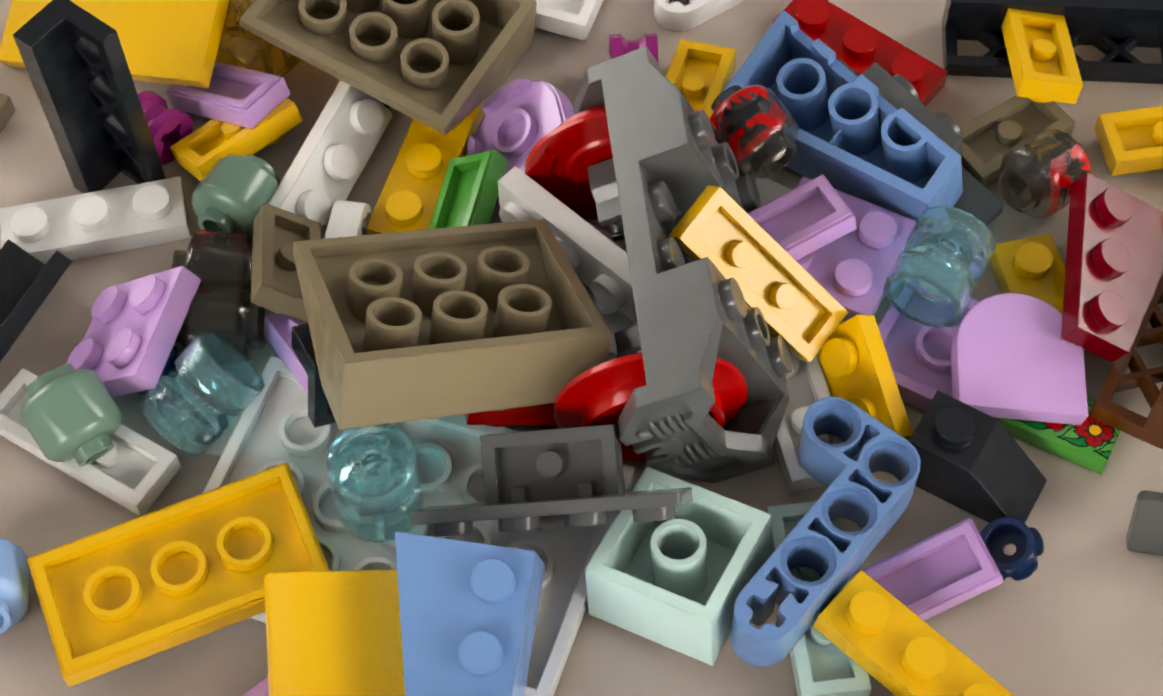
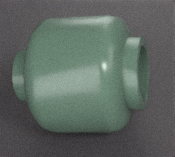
[191,155,280,245]
[20,363,123,467]

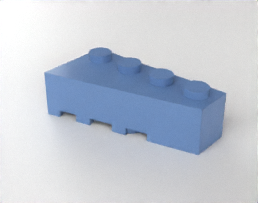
[717,10,963,240]
[395,531,545,696]

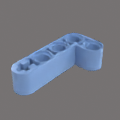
[730,397,921,667]

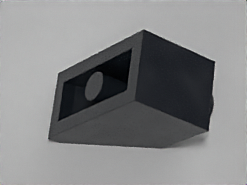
[909,390,1047,523]

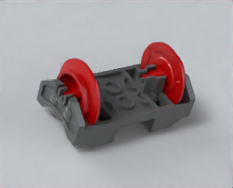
[525,46,792,483]

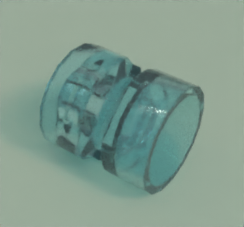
[883,206,996,328]
[139,332,265,456]
[325,424,424,542]

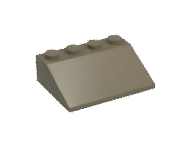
[239,0,537,135]
[293,219,612,430]

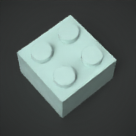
[584,467,771,666]

